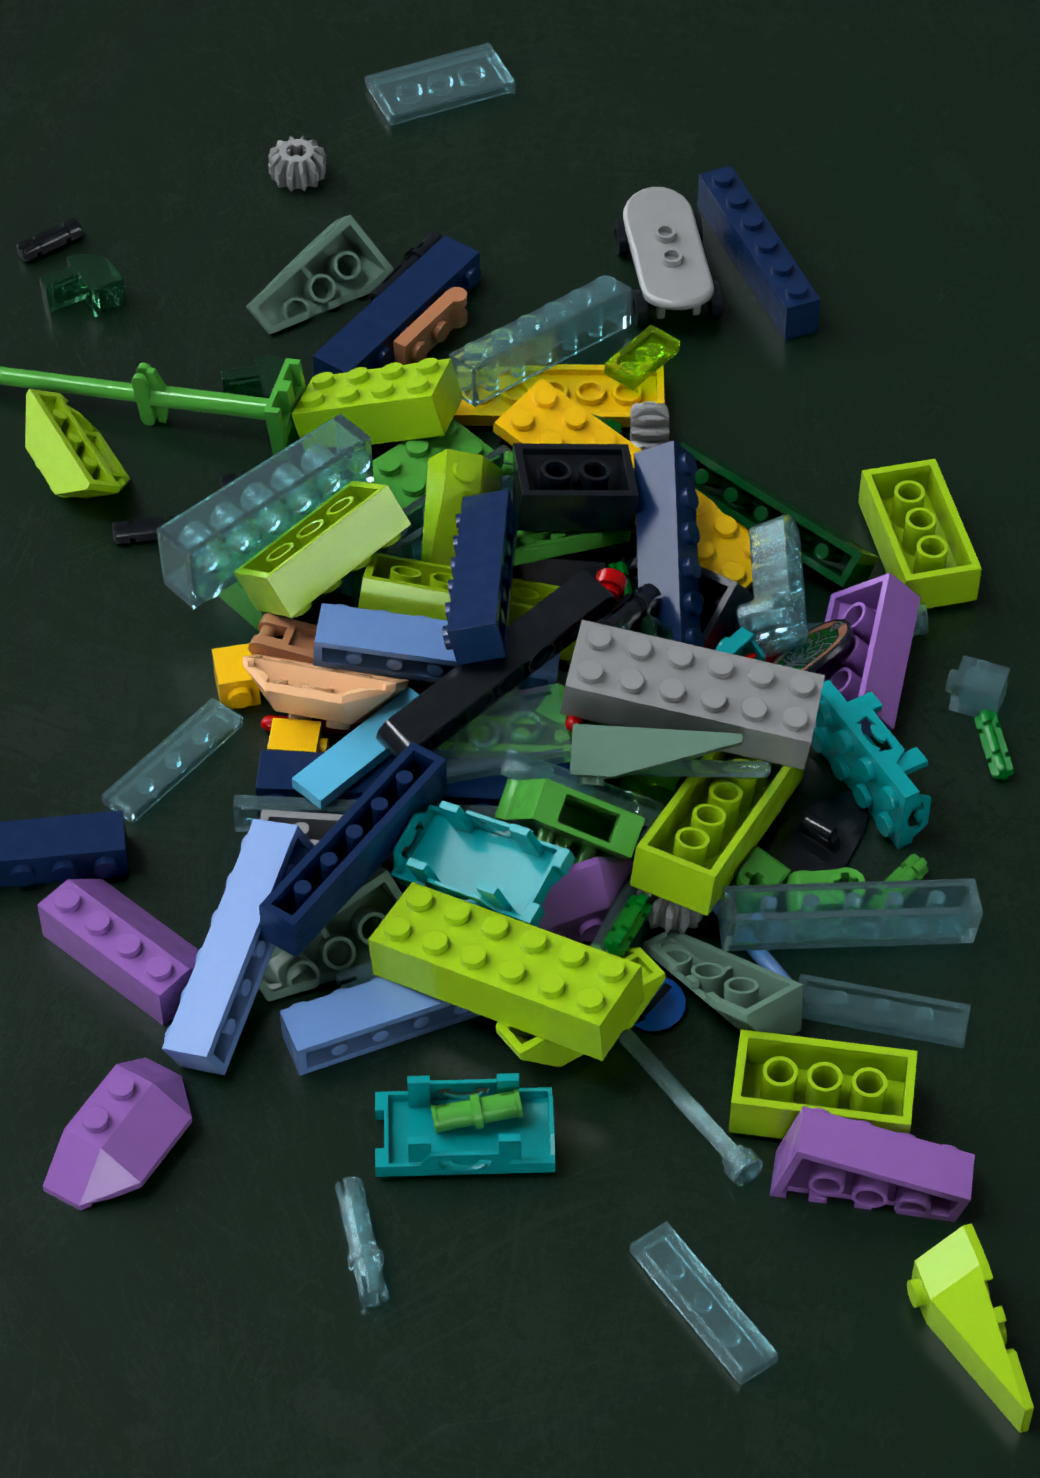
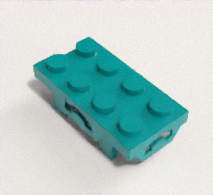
[811,680,932,849]
[390,800,576,927]
[375,1073,555,1177]

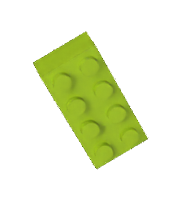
[291,358,463,453]
[858,459,982,610]
[233,481,411,618]
[729,1029,918,1139]

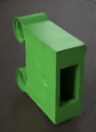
[494,778,645,864]

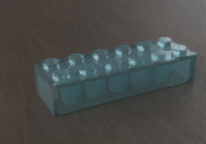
[157,413,374,609]

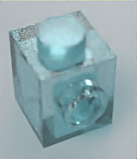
[945,655,1010,717]

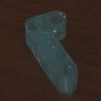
[737,514,808,657]

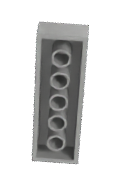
[560,620,825,770]

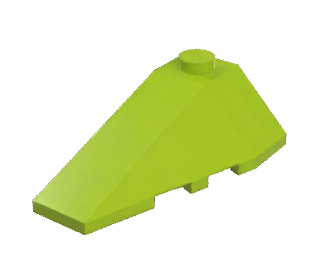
[421,449,502,566]
[907,1223,1034,1433]

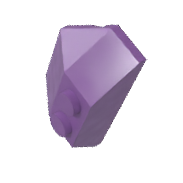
[538,856,633,942]
[43,1057,192,1210]

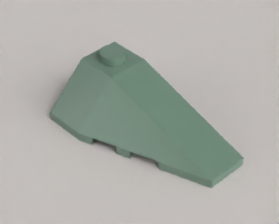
[246,215,394,334]
[570,724,743,786]
[259,866,402,1002]
[643,930,803,1035]

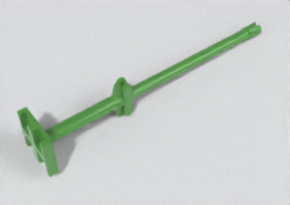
[0,358,306,464]

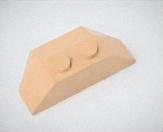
[242,654,409,730]

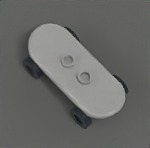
[613,187,723,326]

